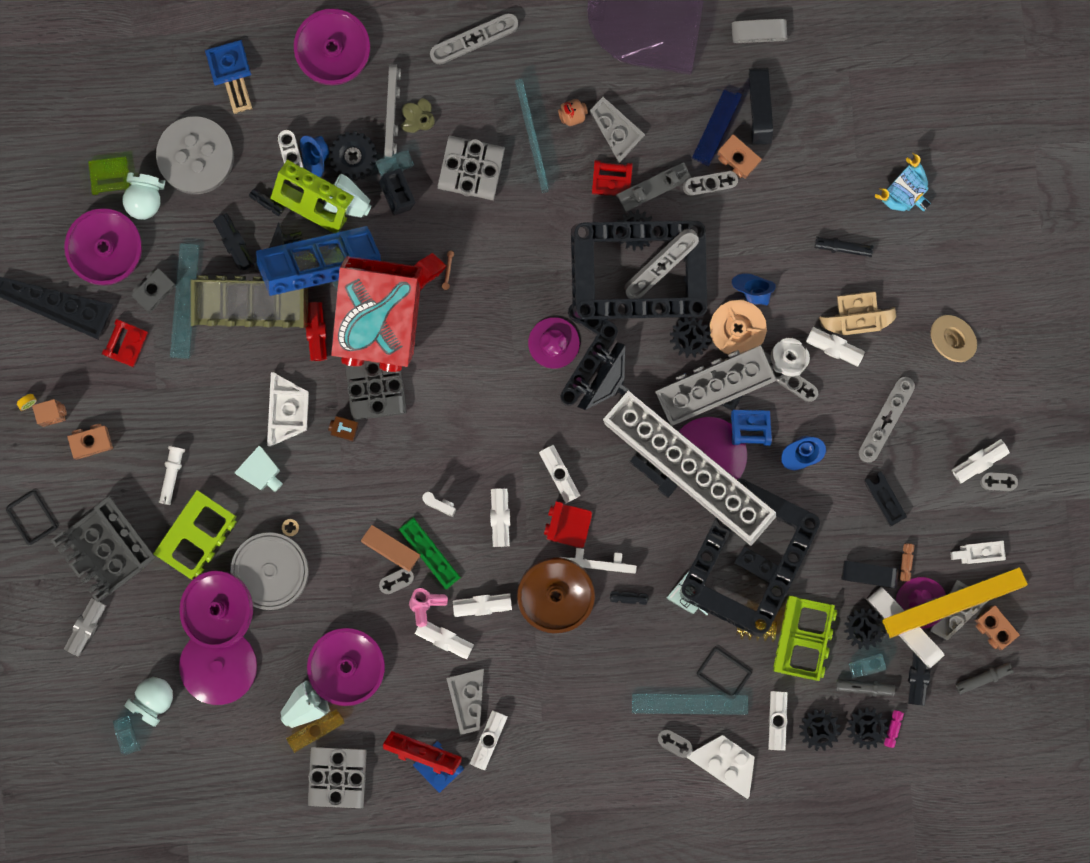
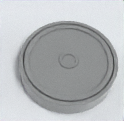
[156,116,234,194]
[231,533,309,610]

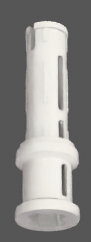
[159,446,185,505]

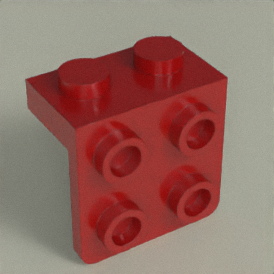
[544,501,592,548]

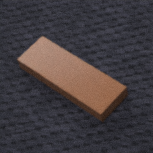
[361,525,420,572]

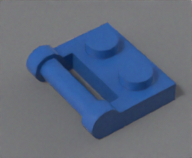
[731,410,772,446]
[413,741,464,793]

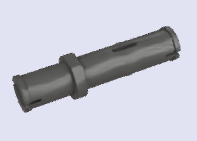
[955,662,1014,695]
[836,679,895,697]

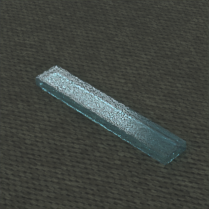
[515,79,549,193]
[170,243,200,359]
[632,694,748,715]

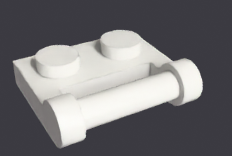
[422,492,456,517]

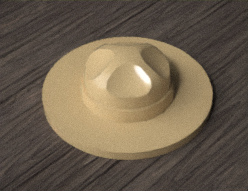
[931,315,977,362]

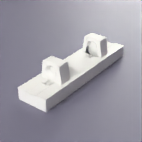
[560,548,637,574]

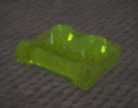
[88,156,130,195]

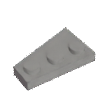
[590,97,645,164]
[930,580,988,640]
[446,669,484,735]

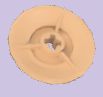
[710,300,767,354]

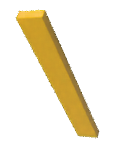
[882,567,1028,638]

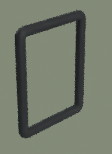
[6,491,57,545]
[697,647,752,700]

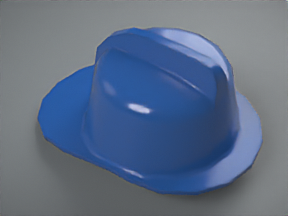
[300,135,329,178]
[732,274,776,305]
[781,436,826,471]

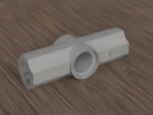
[64,598,107,657]

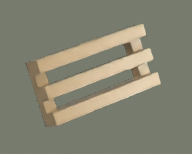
[225,78,252,114]

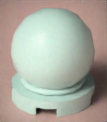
[123,173,165,220]
[124,677,173,727]

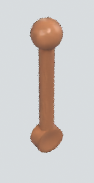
[442,251,454,290]

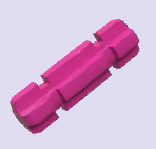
[884,710,904,748]

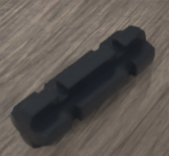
[249,188,284,216]
[610,591,648,605]

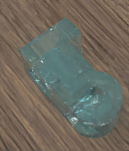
[375,150,414,177]
[848,653,887,678]
[113,716,141,755]

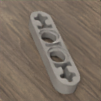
[765,352,818,402]

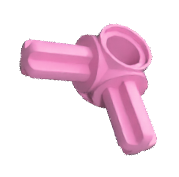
[409,588,448,627]

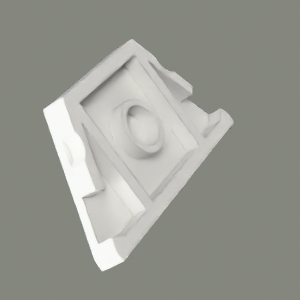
[267,372,309,447]
[687,735,755,799]

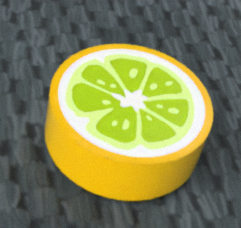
[17,394,37,411]

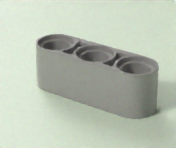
[732,19,788,43]

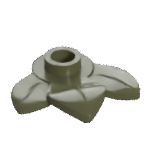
[400,98,435,133]

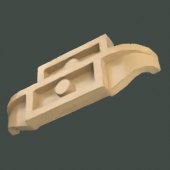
[820,291,896,335]

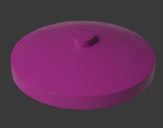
[294,9,370,85]
[64,209,142,286]
[679,417,747,480]
[180,571,253,649]
[307,628,385,706]
[179,637,257,705]

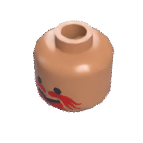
[558,99,588,126]

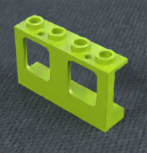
[271,160,355,233]
[153,490,237,580]
[773,596,837,681]

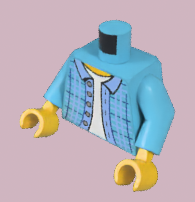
[875,153,931,212]

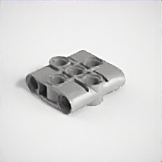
[438,135,505,201]
[308,747,367,808]

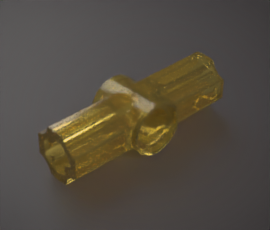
[286,709,345,753]

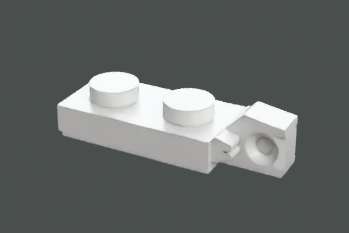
[950,541,1006,564]

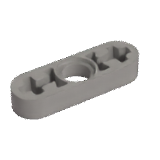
[683,171,738,196]

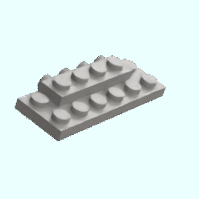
[655,345,777,426]

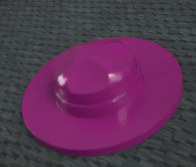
[528,317,580,369]
[896,577,946,629]

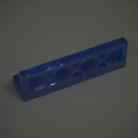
[692,89,742,166]

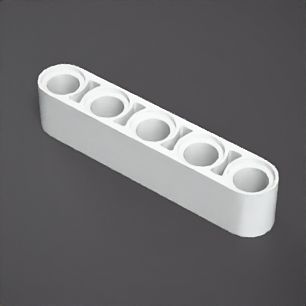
[867,587,945,668]

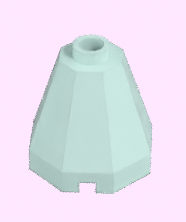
[322,174,371,218]
[280,680,330,728]

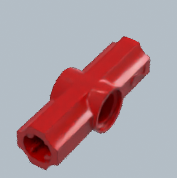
[306,302,327,361]

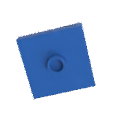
[205,40,251,86]

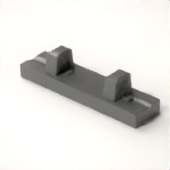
[616,162,691,212]

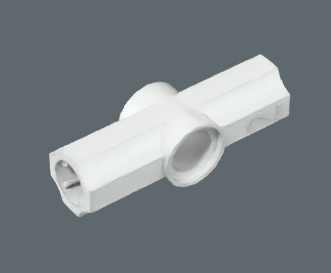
[806,327,865,367]
[952,439,1010,484]
[539,445,581,503]
[490,489,510,547]
[453,594,512,617]
[415,621,474,659]
[768,691,787,750]
[470,710,507,770]

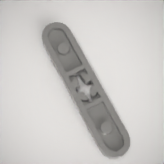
[430,13,518,64]
[385,64,401,158]
[625,229,699,299]
[858,377,915,463]

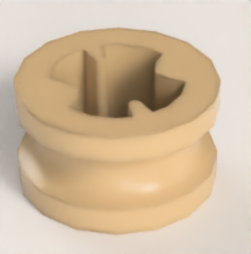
[282,519,299,536]

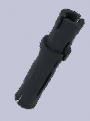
[815,236,873,257]

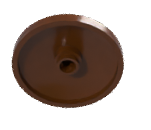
[517,557,595,633]

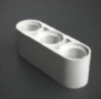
[278,130,304,187]

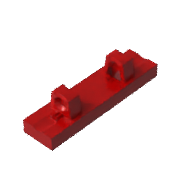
[383,731,462,775]

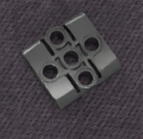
[345,361,407,420]

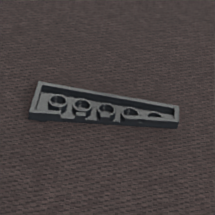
[0,277,114,340]

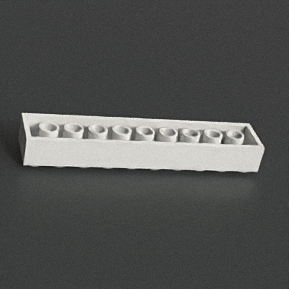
[603,391,776,546]

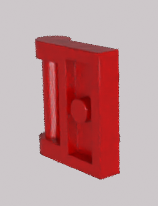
[592,160,633,196]
[102,319,148,368]

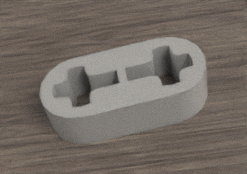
[980,473,1018,491]
[379,569,414,594]
[658,730,693,758]

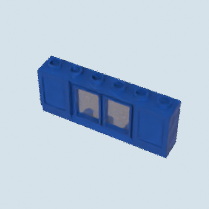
[256,226,381,296]

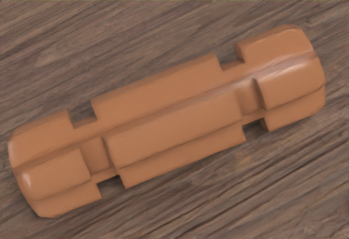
[900,543,914,581]

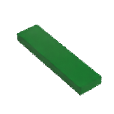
[399,517,461,590]

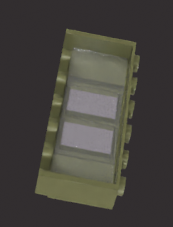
[191,275,308,328]

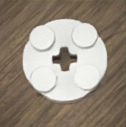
[771,338,810,376]

